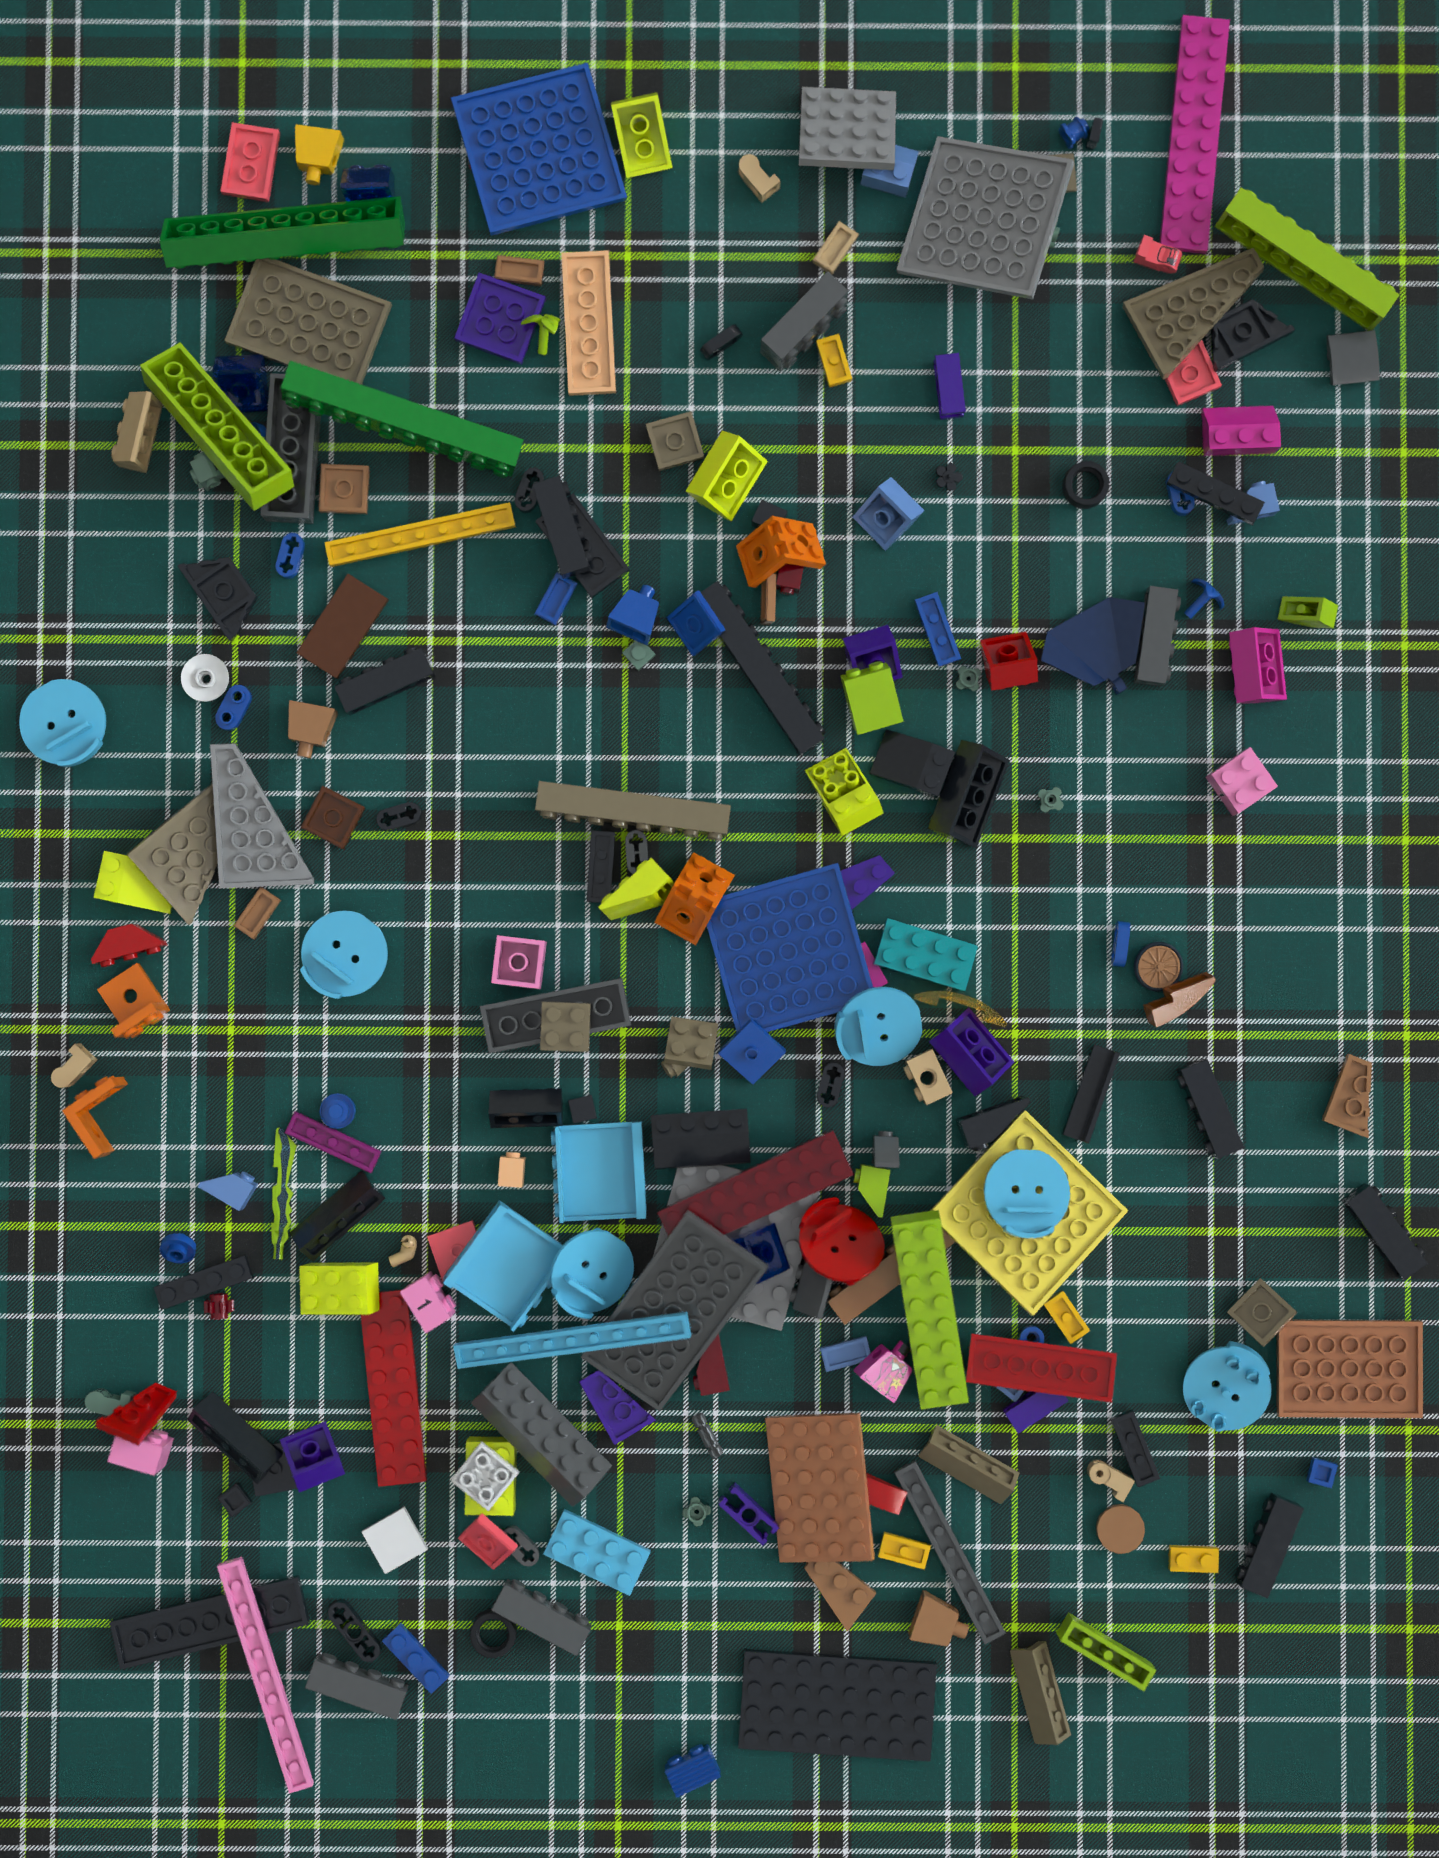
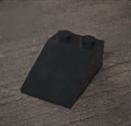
[869,729,955,799]
[955,1095,1030,1151]

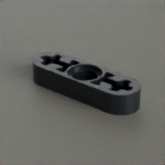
[328,1599,381,1662]

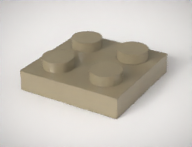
[646,411,704,471]
[540,1002,591,1052]
[664,1016,718,1070]
[1227,1278,1297,1347]

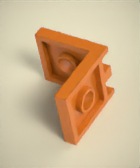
[736,516,826,588]
[654,852,735,945]
[97,963,170,1039]
[62,1076,128,1159]

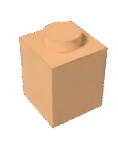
[498,1152,526,1188]

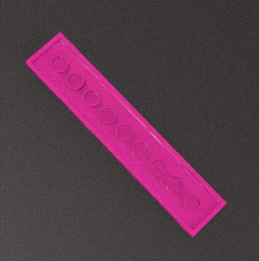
[1160,15,1230,254]

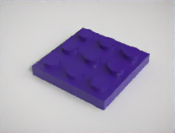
[454,272,546,365]

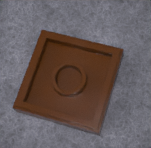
[300,785,365,850]

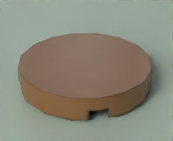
[1096,1504,1145,1554]

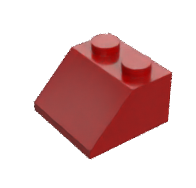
[980,631,1038,691]

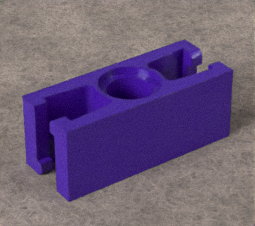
[933,353,966,420]
[1002,1391,1068,1434]
[718,1482,779,1546]

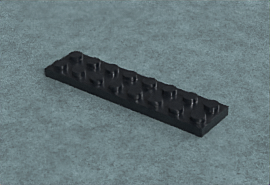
[109,1575,310,1670]

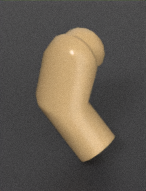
[389,1235,417,1268]

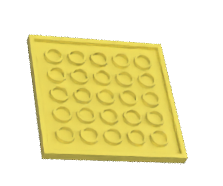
[930,1110,1128,1316]

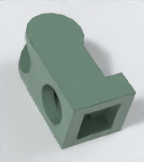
[85,1388,136,1416]

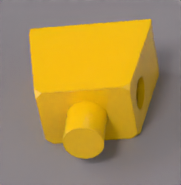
[295,124,344,185]

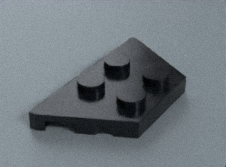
[1211,299,1295,372]
[178,557,258,642]

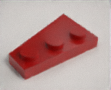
[95,1382,177,1446]

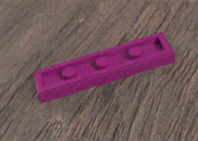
[285,1111,382,1173]

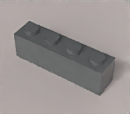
[1133,586,1181,687]
[492,1579,592,1656]
[305,1653,409,1720]

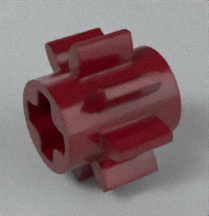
[204,1293,234,1320]

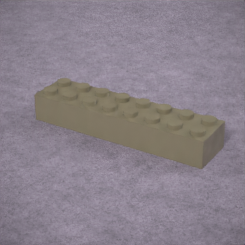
[535,781,731,841]

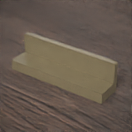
[919,1425,1020,1504]
[1010,1641,1071,1745]

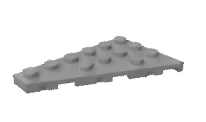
[210,743,314,888]

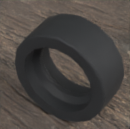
[1063,461,1109,509]
[470,1608,517,1658]

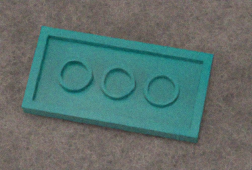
[873,918,978,992]

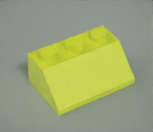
[686,431,768,521]

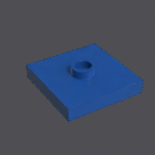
[666,591,726,656]
[718,1019,786,1084]

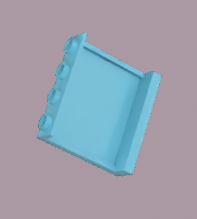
[551,1121,647,1223]
[443,1200,563,1332]

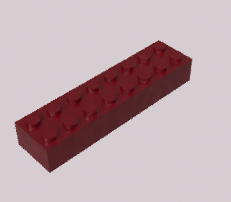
[657,1129,854,1236]

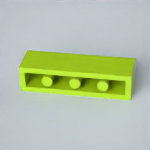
[1056,1612,1156,1691]

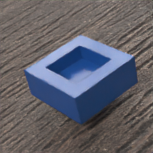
[1306,1457,1338,1488]

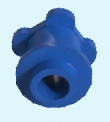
[1058,116,1089,149]

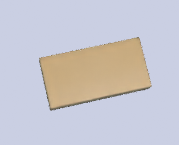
[812,221,858,274]

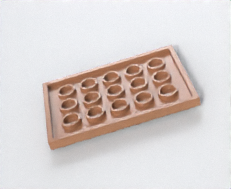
[1277,1319,1423,1418]
[765,1413,875,1562]

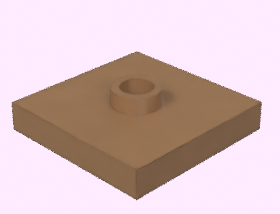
[319,464,370,514]

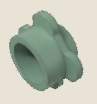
[956,666,981,691]
[1038,787,1064,813]
[682,1497,711,1526]

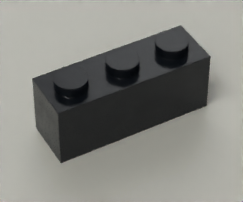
[488,1088,563,1128]

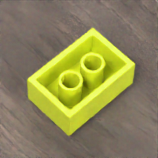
[299,1262,380,1315]
[465,1436,517,1516]

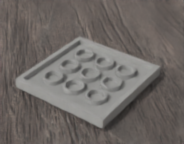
[799,87,896,170]

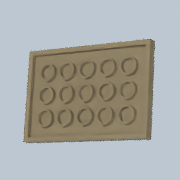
[225,258,392,385]

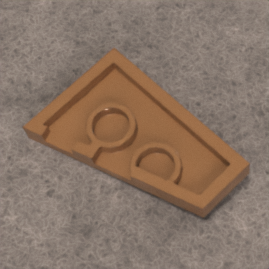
[1322,1054,1372,1138]
[804,1562,876,1632]

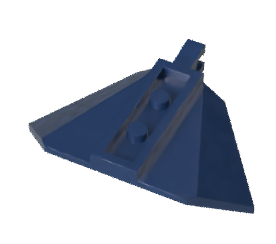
[1040,597,1145,695]

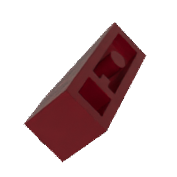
[693,1333,730,1396]

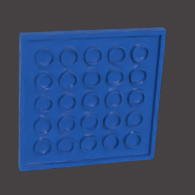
[451,63,627,236]
[707,863,873,1032]

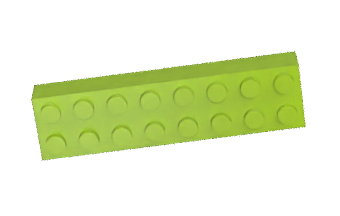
[1215,187,1400,331]
[140,342,294,511]
[891,1210,969,1409]

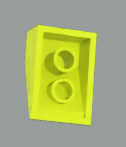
[611,92,672,178]
[94,851,172,914]

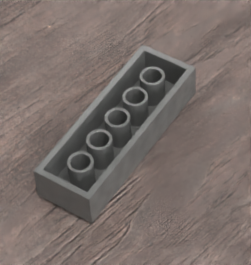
[261,373,321,524]
[480,978,632,1053]
[471,1362,612,1507]

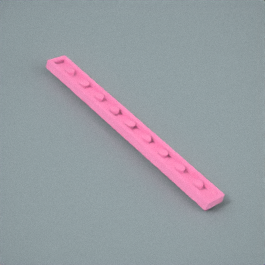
[217,1557,314,1793]

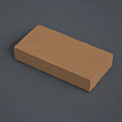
[494,255,545,286]
[760,574,776,625]
[234,887,281,939]

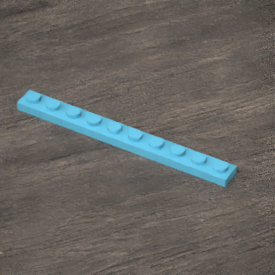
[453,1312,692,1369]

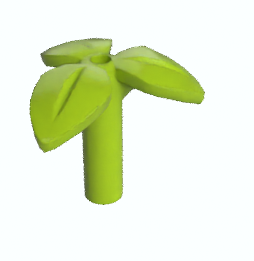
[521,314,560,355]

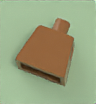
[288,700,338,759]
[908,1590,969,1646]

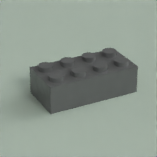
[760,271,848,372]

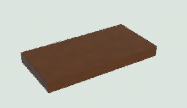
[296,574,389,679]

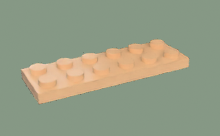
[561,250,616,396]

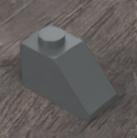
[872,1131,899,1168]

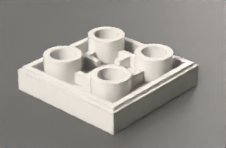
[450,1441,519,1511]
[362,1506,428,1574]

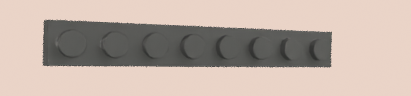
[894,1460,1006,1644]

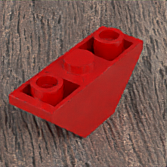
[91,924,167,968]

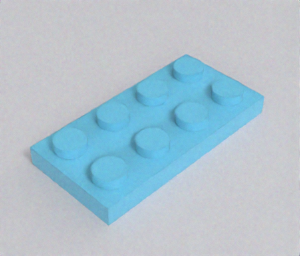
[543,1509,651,1596]

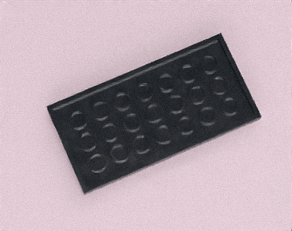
[738,1649,937,1762]

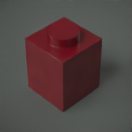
[776,563,804,595]

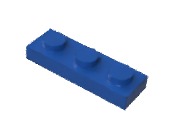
[914,592,961,668]
[382,1622,450,1694]

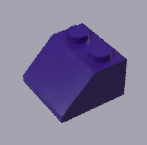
[843,625,903,680]
[280,1421,345,1493]

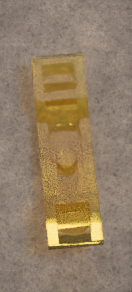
[912,991,1007,1028]

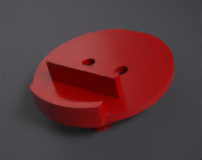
[799,1197,884,1286]

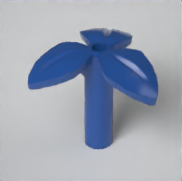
[1184,579,1224,619]

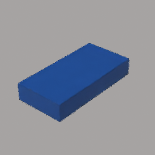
[534,572,578,626]

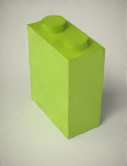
[840,661,904,735]

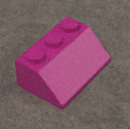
[1202,406,1281,456]
[1229,627,1287,704]

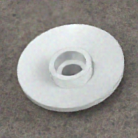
[181,654,229,702]

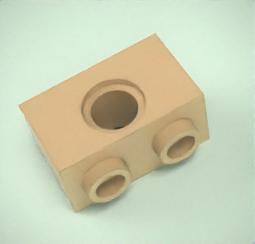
[903,1049,953,1105]

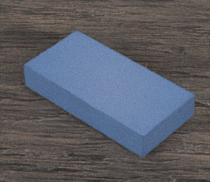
[820,1335,871,1372]

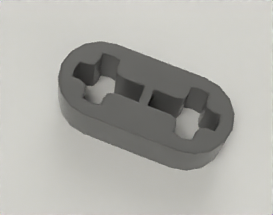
[625,830,648,874]
[503,1525,540,1567]

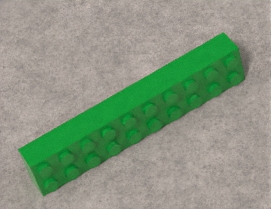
[159,196,405,269]
[281,360,524,478]

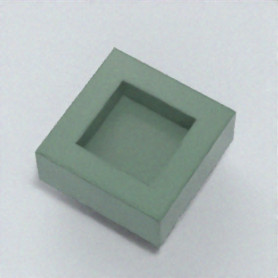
[622,640,656,671]

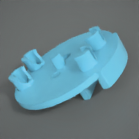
[19,679,106,767]
[300,911,388,999]
[834,987,922,1066]
[984,1150,1070,1239]
[550,1228,634,1319]
[1183,1341,1271,1432]

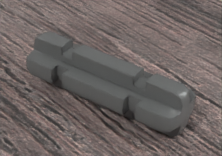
[692,1413,723,1459]

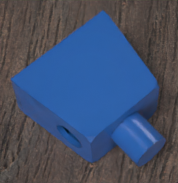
[606,585,659,646]

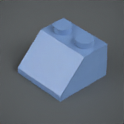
[861,145,919,198]
[852,477,925,551]

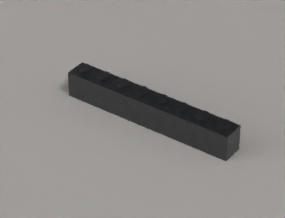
[701,581,826,757]

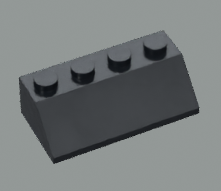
[928,740,1010,849]
[651,1109,751,1170]

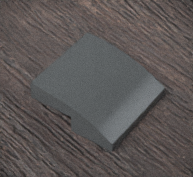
[1327,330,1380,385]

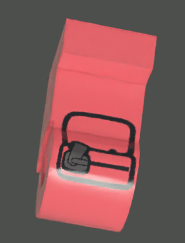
[1133,235,1182,274]

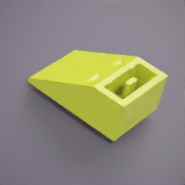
[805,748,884,836]
[598,858,674,920]

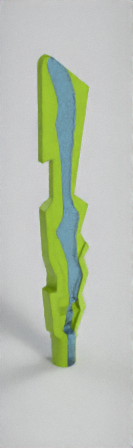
[271,1128,297,1260]

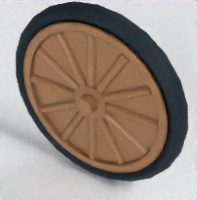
[1134,942,1183,992]

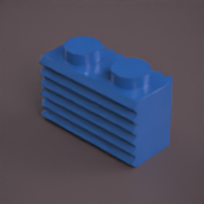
[665,1744,721,1798]

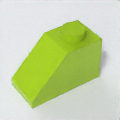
[1278,596,1338,629]
[853,1164,890,1218]

